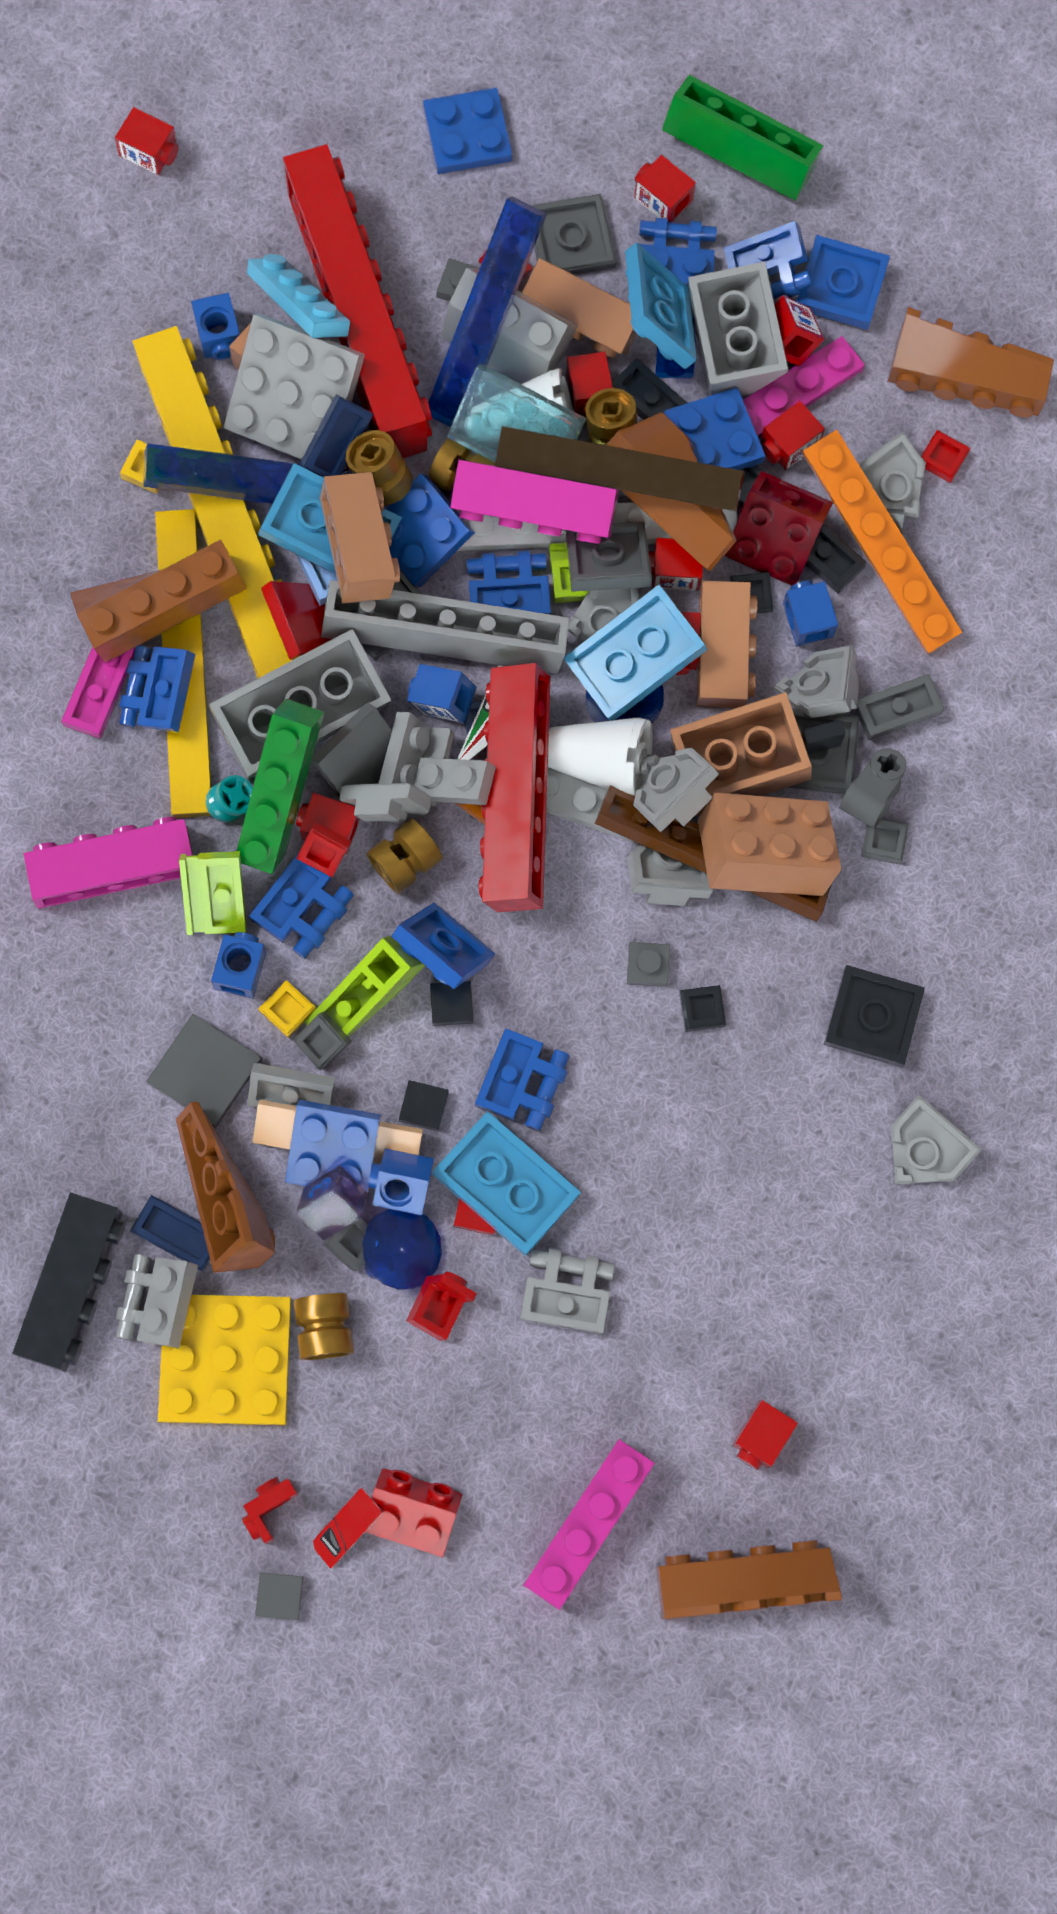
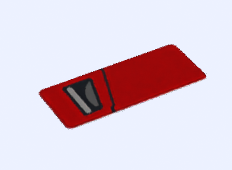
[313,1488,382,1568]

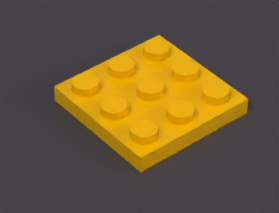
[158,1295,291,1425]

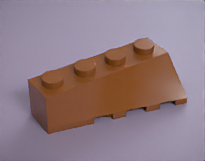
[887,307,1054,418]
[70,539,248,663]
[656,1540,842,1619]

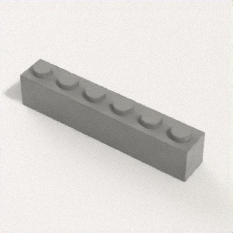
[321,580,569,674]

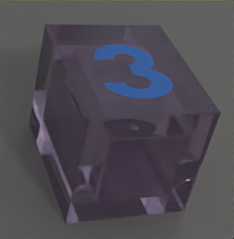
[296,1165,368,1241]

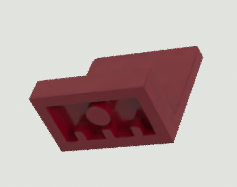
[725,471,833,586]

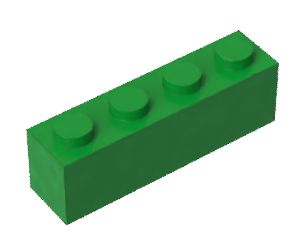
[662,75,824,201]
[236,699,324,874]

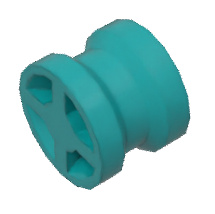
[205,775,253,823]

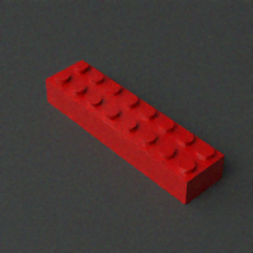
[283,144,432,459]

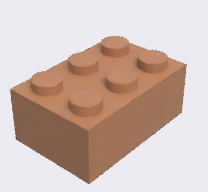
[670,692,812,816]
[698,792,842,896]

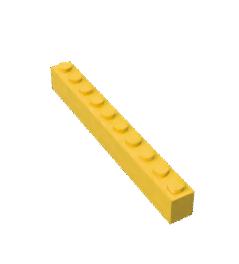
[132,326,292,679]

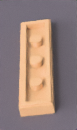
[252,1099,423,1164]

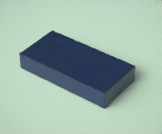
[299,394,374,478]
[130,1195,210,1272]

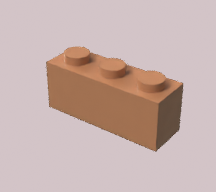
[522,258,637,358]
[320,472,400,603]
[697,581,757,708]

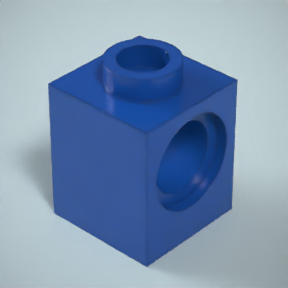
[191,292,240,360]
[783,580,838,647]
[211,932,266,999]
[368,1148,434,1215]

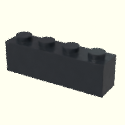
[12,1192,126,1372]

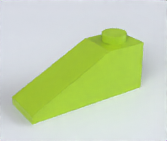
[304,935,425,1037]

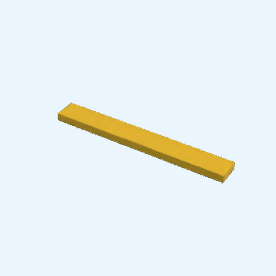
[155,509,211,818]

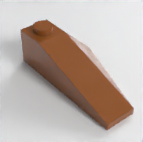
[606,412,736,571]
[176,1101,275,1273]

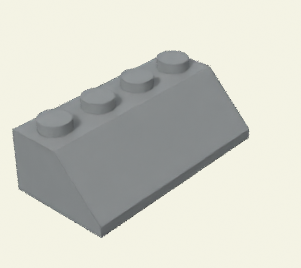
[209,629,391,781]

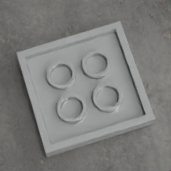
[223,313,365,459]

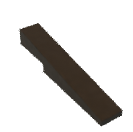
[495,426,745,511]

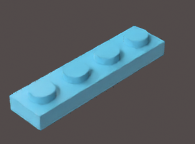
[247,254,350,338]

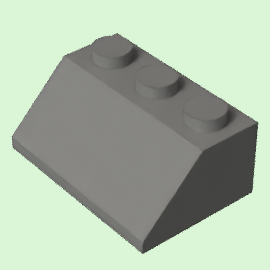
[688,262,788,397]
[442,268,578,384]

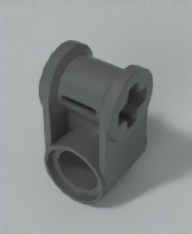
[839,748,907,828]

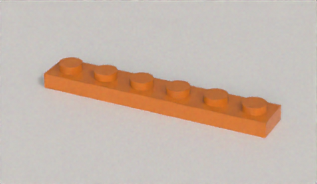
[802,429,962,654]

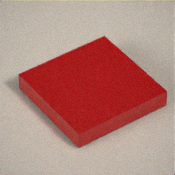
[261,581,332,660]

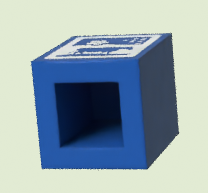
[407,664,477,724]

